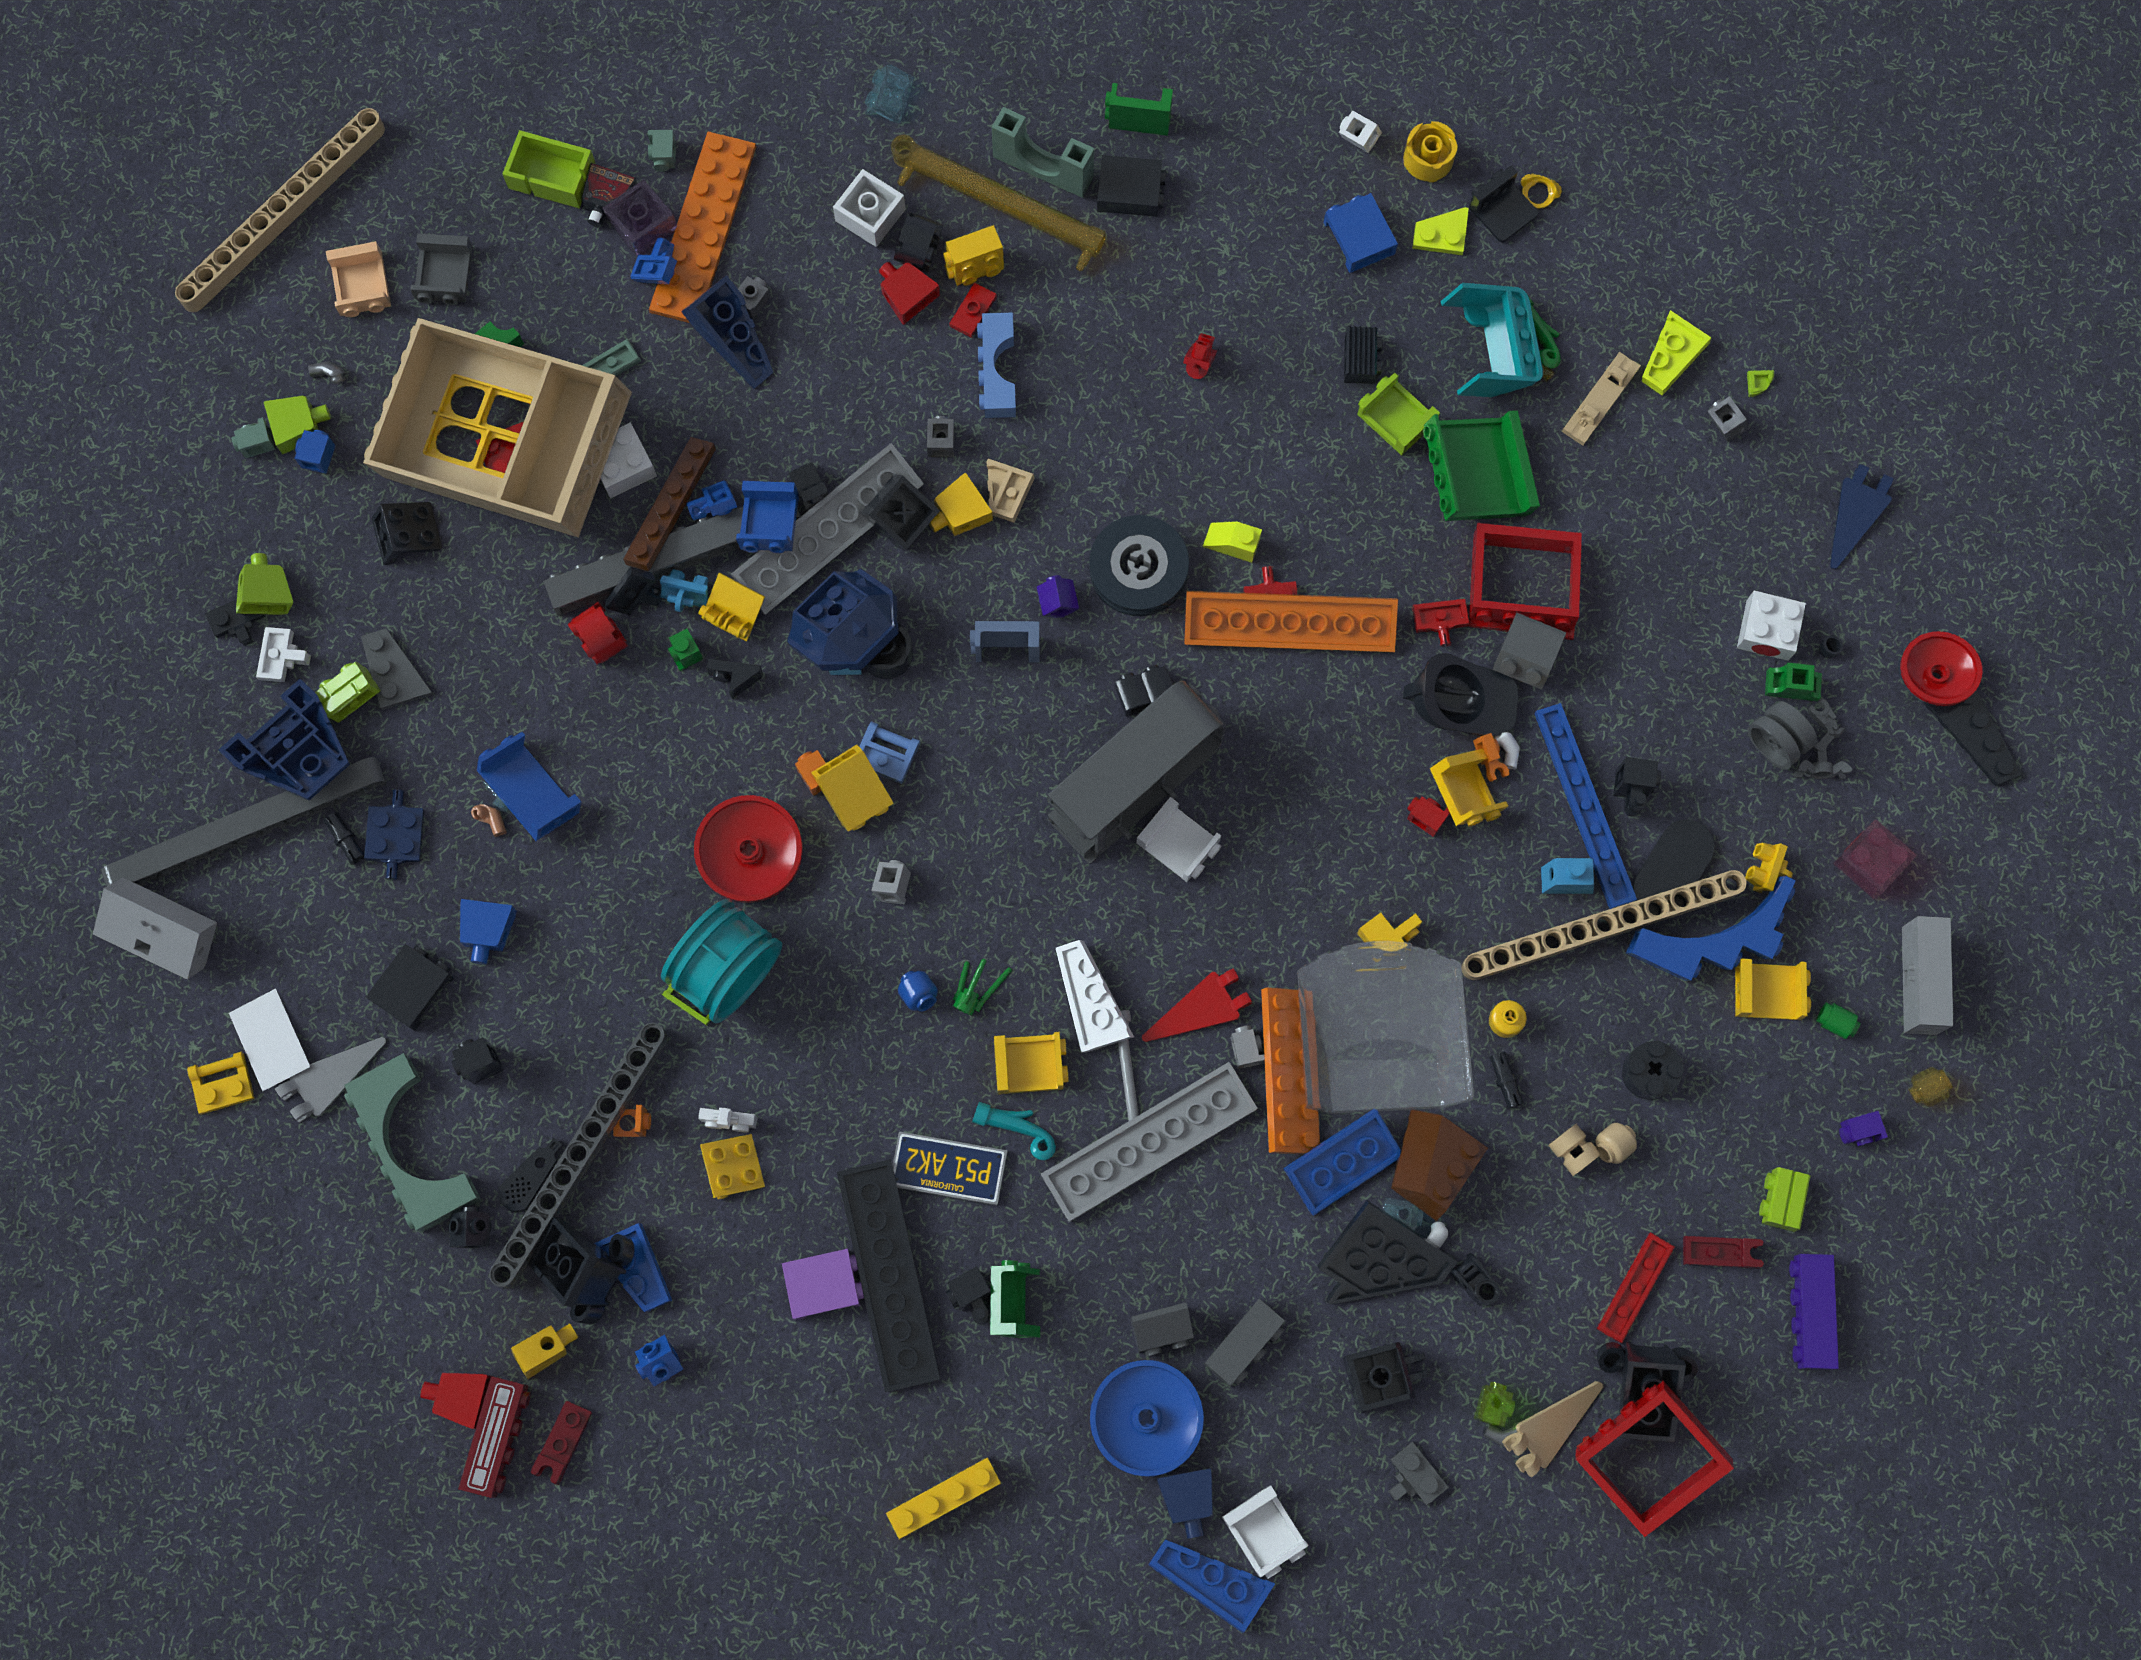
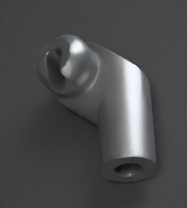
[308,361,345,384]

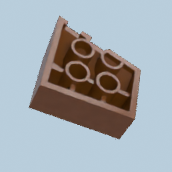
[1391,1109,1488,1221]

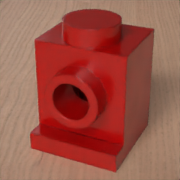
[1407,796,1450,837]

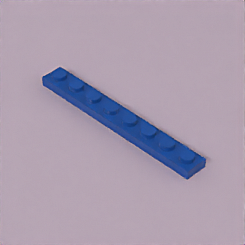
[1535,703,1637,909]

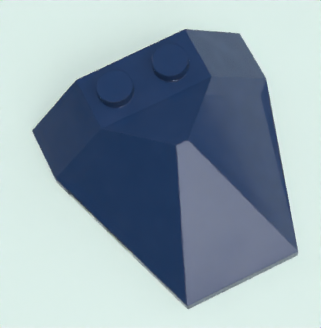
[218,679,350,800]

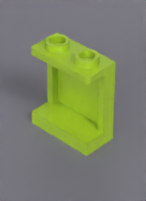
[1357,373,1440,455]

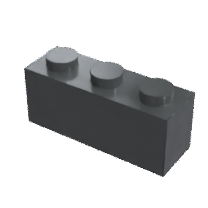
[1204,1298,1285,1387]

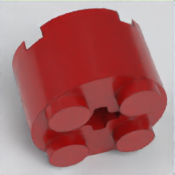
[568,602,628,665]

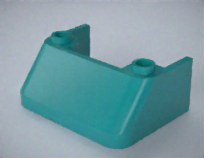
[1441,283,1543,397]

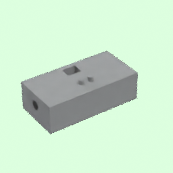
[93,877,217,980]
[1902,916,1953,1035]

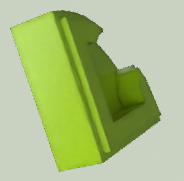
[1747,370,1774,397]

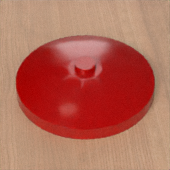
[694,795,803,903]

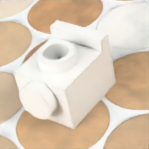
[1339,110,1382,153]

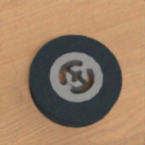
[1089,515,1189,616]

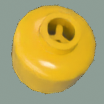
[1489,1000,1527,1038]

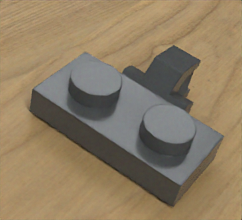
[1388,1442,1449,1506]

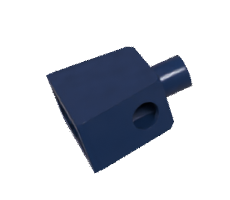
[1157,1468,1212,1539]

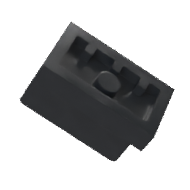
[371,502,442,565]

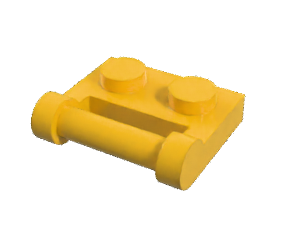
[187,1051,255,1115]

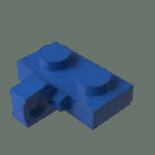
[630,238,677,284]
[686,480,737,520]

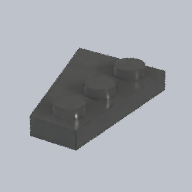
[361,629,434,710]

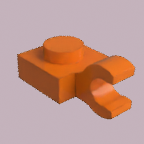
[1473,733,1509,782]

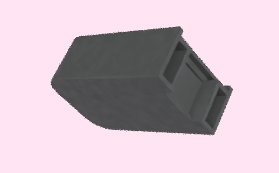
[1047,680,1226,864]

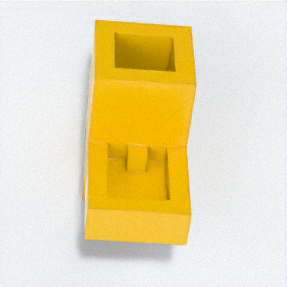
[1357,913,1422,957]

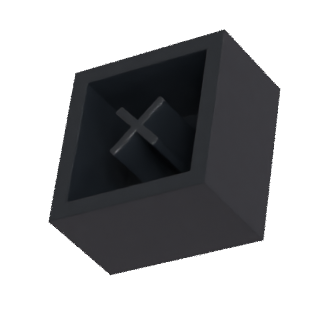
[861,474,940,550]

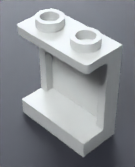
[1222,1486,1308,1579]

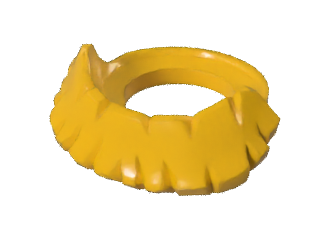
[1521,174,1562,209]

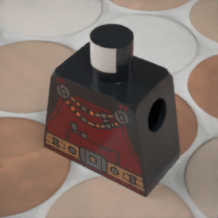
[582,163,639,228]

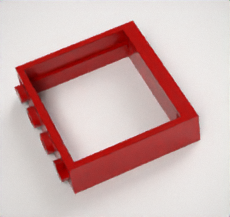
[1469,523,1582,630]
[1576,1381,1734,1537]

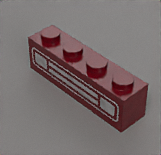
[458,1376,531,1498]

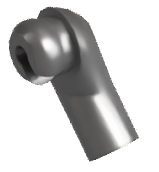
[1484,1422,1519,1447]

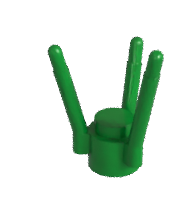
[953,959,1012,1016]

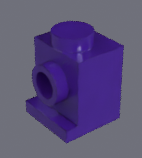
[1839,1111,1888,1146]

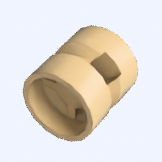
[1548,1123,1601,1176]

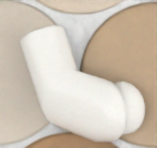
[1494,732,1520,770]
[1427,1222,1448,1247]

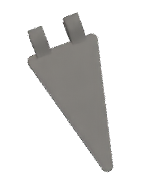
[275,1037,386,1123]

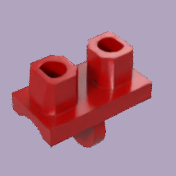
[1183,333,1217,379]

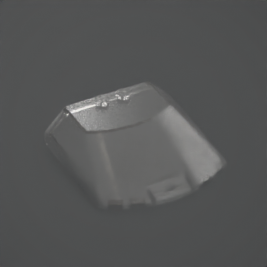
[1297,941,1474,1113]

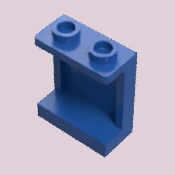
[1323,193,1398,273]
[736,481,799,553]

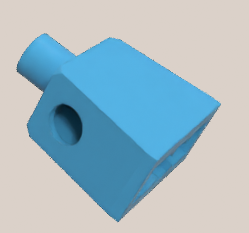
[1541,858,1594,894]

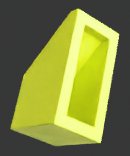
[1203,522,1262,563]

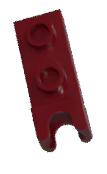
[1683,1236,1764,1269]
[531,1401,592,1486]

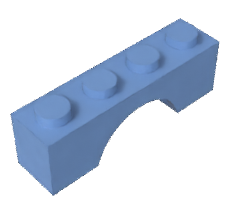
[977,313,1016,418]

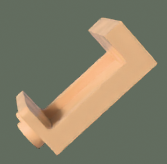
[326,241,391,317]

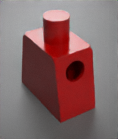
[879,262,940,325]
[420,1373,491,1429]

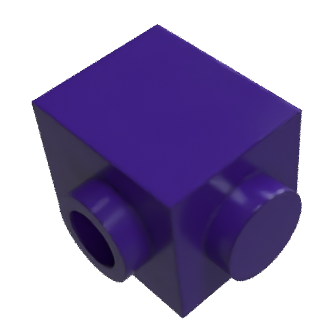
[1037,575,1079,618]

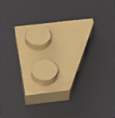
[987,459,1035,523]

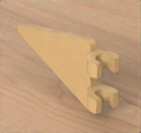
[1502,1381,1603,1477]

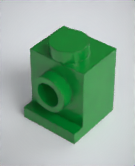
[668,629,703,671]

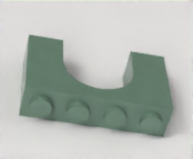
[991,107,1094,198]

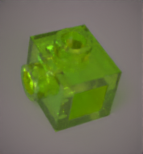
[1473,1382,1515,1427]

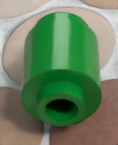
[1816,1002,1860,1039]

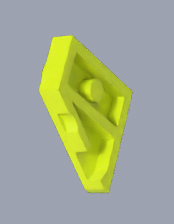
[1412,207,1469,255]

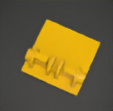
[698,573,765,642]
[700,1134,765,1200]

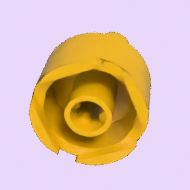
[1404,121,1457,182]

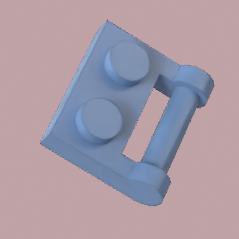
[859,721,921,784]

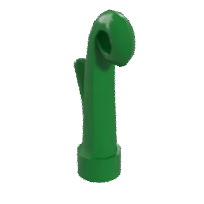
[1527,294,1561,369]

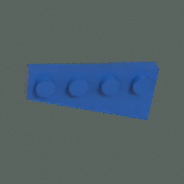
[1148,1540,1275,1633]

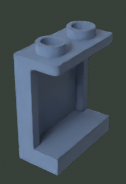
[970,621,1040,662]

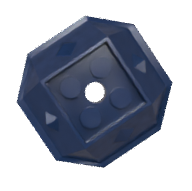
[787,569,898,671]

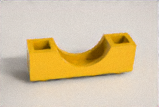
[886,1457,1001,1539]

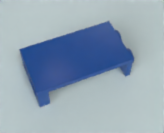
[477,732,581,841]

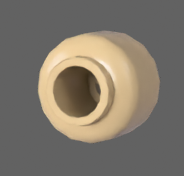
[1595,1123,1637,1164]

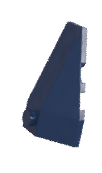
[681,275,774,389]

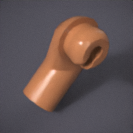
[471,804,507,837]

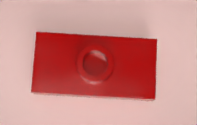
[949,282,997,338]

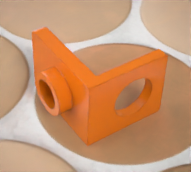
[613,1105,651,1137]

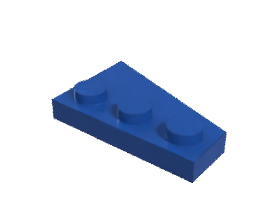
[594,1223,672,1312]

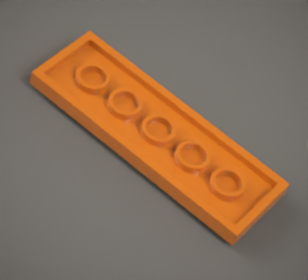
[1261,987,1320,1155]

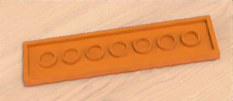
[649,132,756,323]
[1184,591,1398,652]

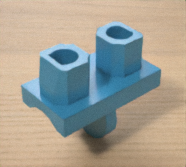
[660,569,709,612]

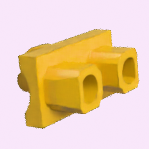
[1745,843,1793,893]

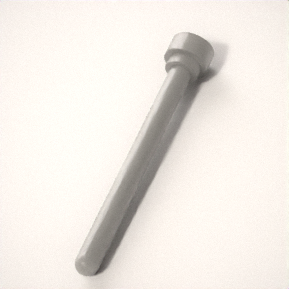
[1118,1010,1139,1121]

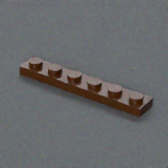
[623,437,716,571]

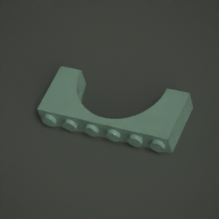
[344,1053,481,1233]

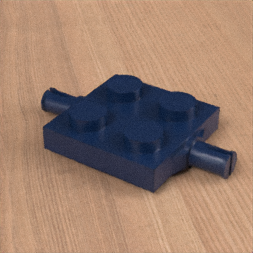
[364,789,424,880]

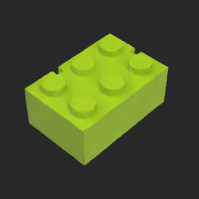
[502,130,596,209]

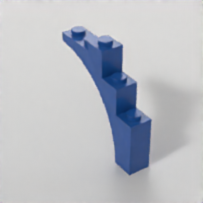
[1626,876,1796,981]

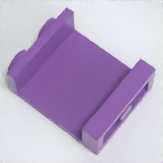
[782,1249,864,1320]

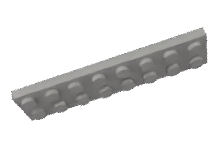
[731,443,924,615]
[1041,1062,1258,1222]

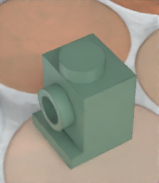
[648,130,676,172]
[231,417,275,458]

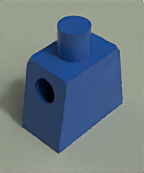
[460,899,517,965]

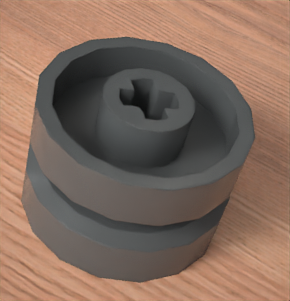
[1747,701,1817,770]

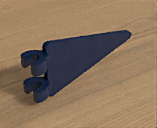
[1830,464,1894,569]

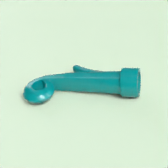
[972,1102,1056,1160]

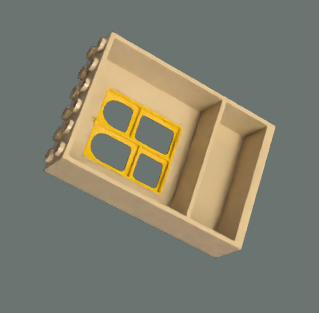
[363,318,632,538]

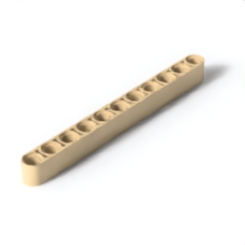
[175,108,385,312]
[1461,870,1747,980]

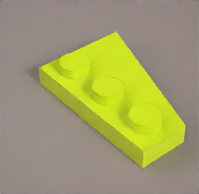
[1642,310,1711,395]

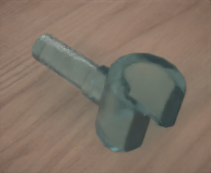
[482,780,508,812]

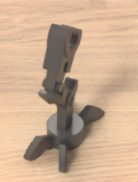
[1793,699,1852,780]

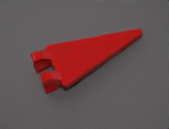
[1142,968,1252,1042]

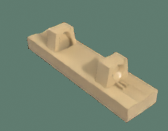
[1562,352,1641,446]

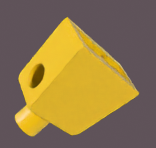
[929,473,993,536]
[511,1324,578,1380]

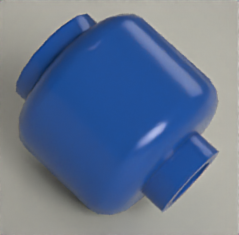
[898,971,938,1012]

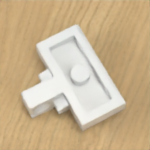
[256,627,311,682]
[698,1108,757,1132]

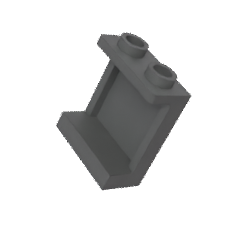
[410,233,473,305]

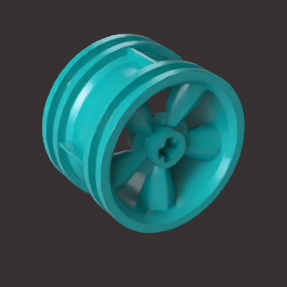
[661,899,782,1023]

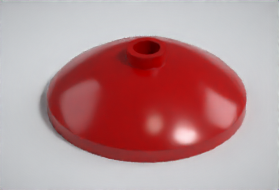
[1900,631,1982,706]

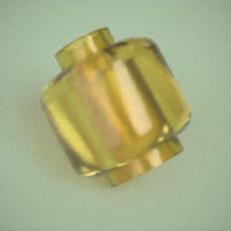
[1908,1067,1953,1108]

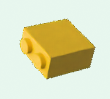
[943,225,1004,286]

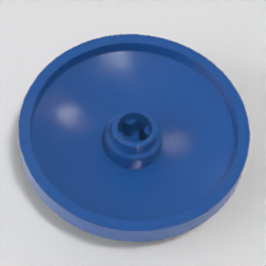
[1090,1360,1204,1476]

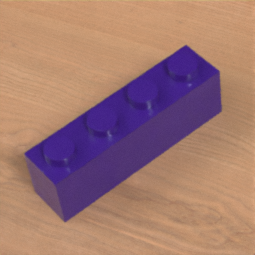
[1789,1254,1839,1370]

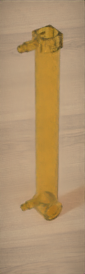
[891,135,1106,271]

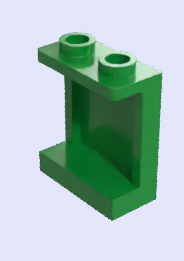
[1105,83,1173,136]
[990,1260,1040,1338]

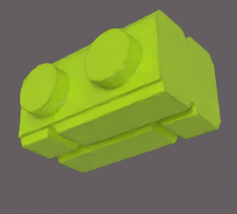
[315,662,381,723]
[1759,1167,1810,1232]

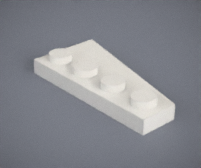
[1056,940,1134,1053]

